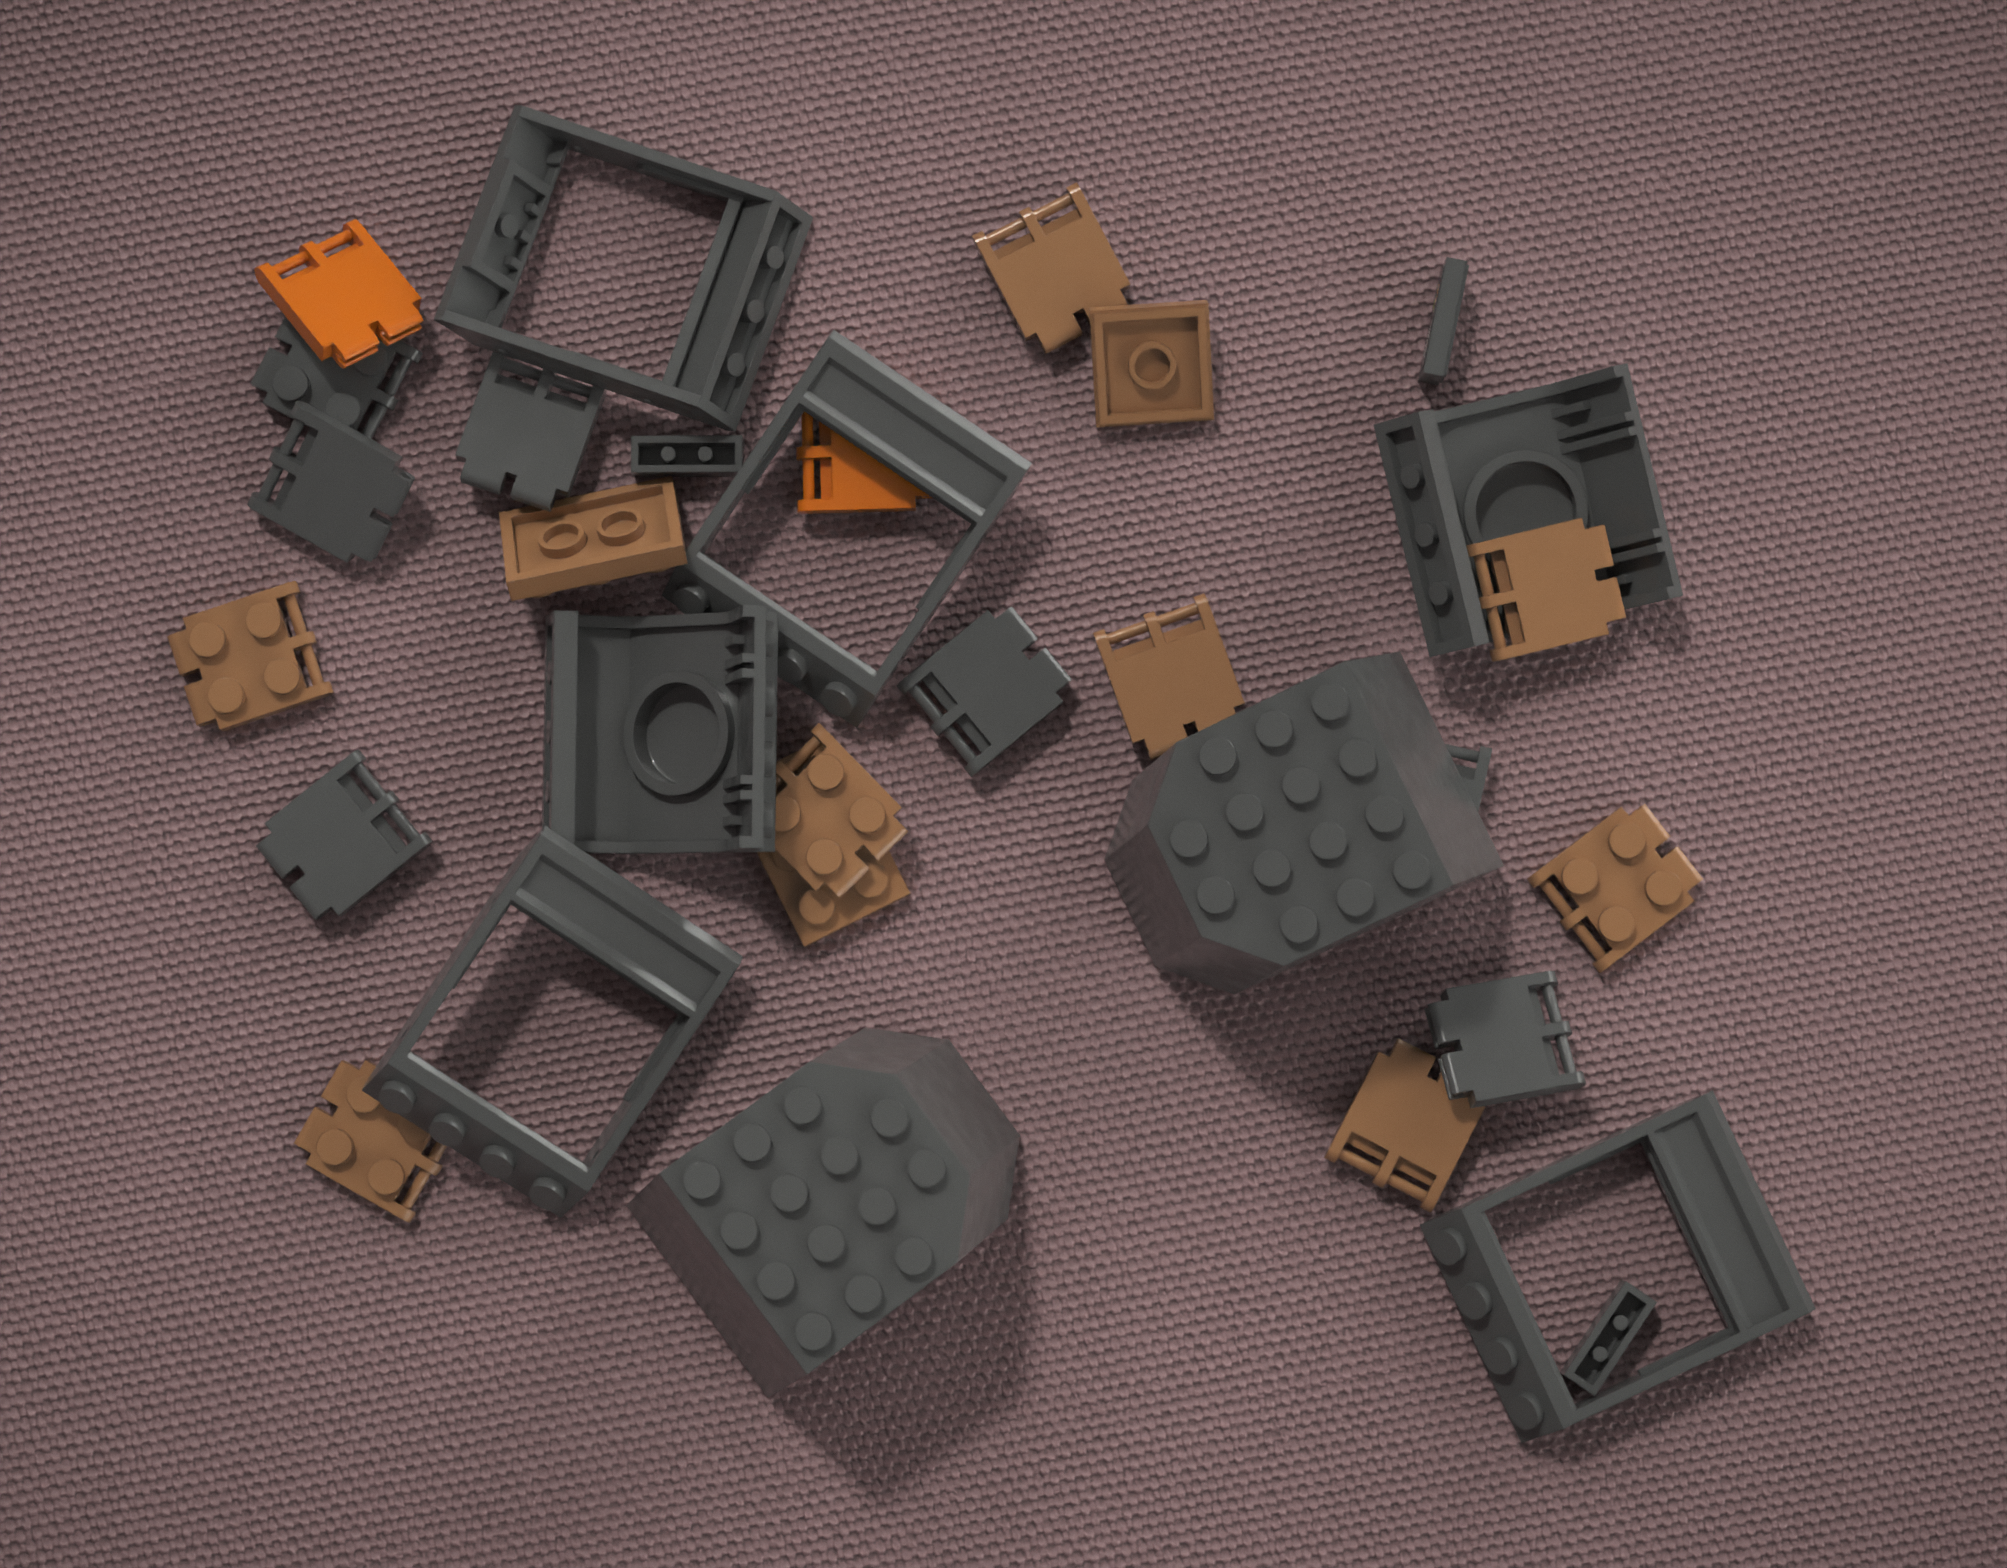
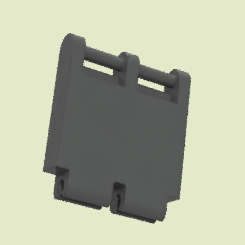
[250,317,423,439]
[455,352,607,512]
[247,401,415,563]
[896,606,1072,777]
[256,749,433,921]
[1424,971,1586,1108]

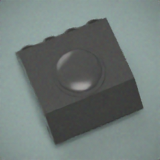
[1374,363,1683,657]
[542,604,778,855]

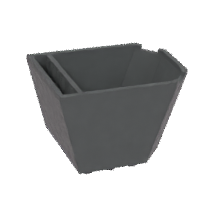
[1104,652,1504,994]
[626,1028,1020,1398]

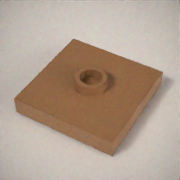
[1089,300,1214,428]

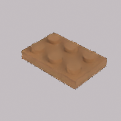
[499,476,688,601]
[757,744,911,947]

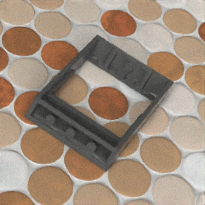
[434,105,813,431]
[661,330,1032,728]
[362,826,743,1218]
[1420,1090,1816,1443]

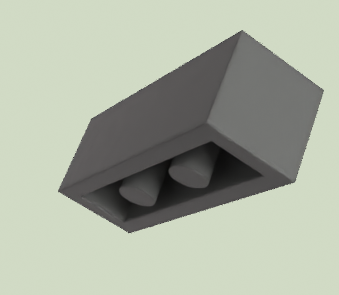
[631,435,744,477]
[1560,1280,1657,1396]

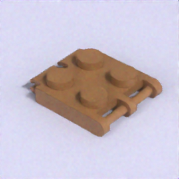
[971,182,1131,354]
[1466,518,1626,662]
[167,581,334,732]
[1093,593,1245,760]
[775,723,908,898]
[1527,804,1703,973]
[1324,1038,1485,1213]
[294,1060,447,1223]

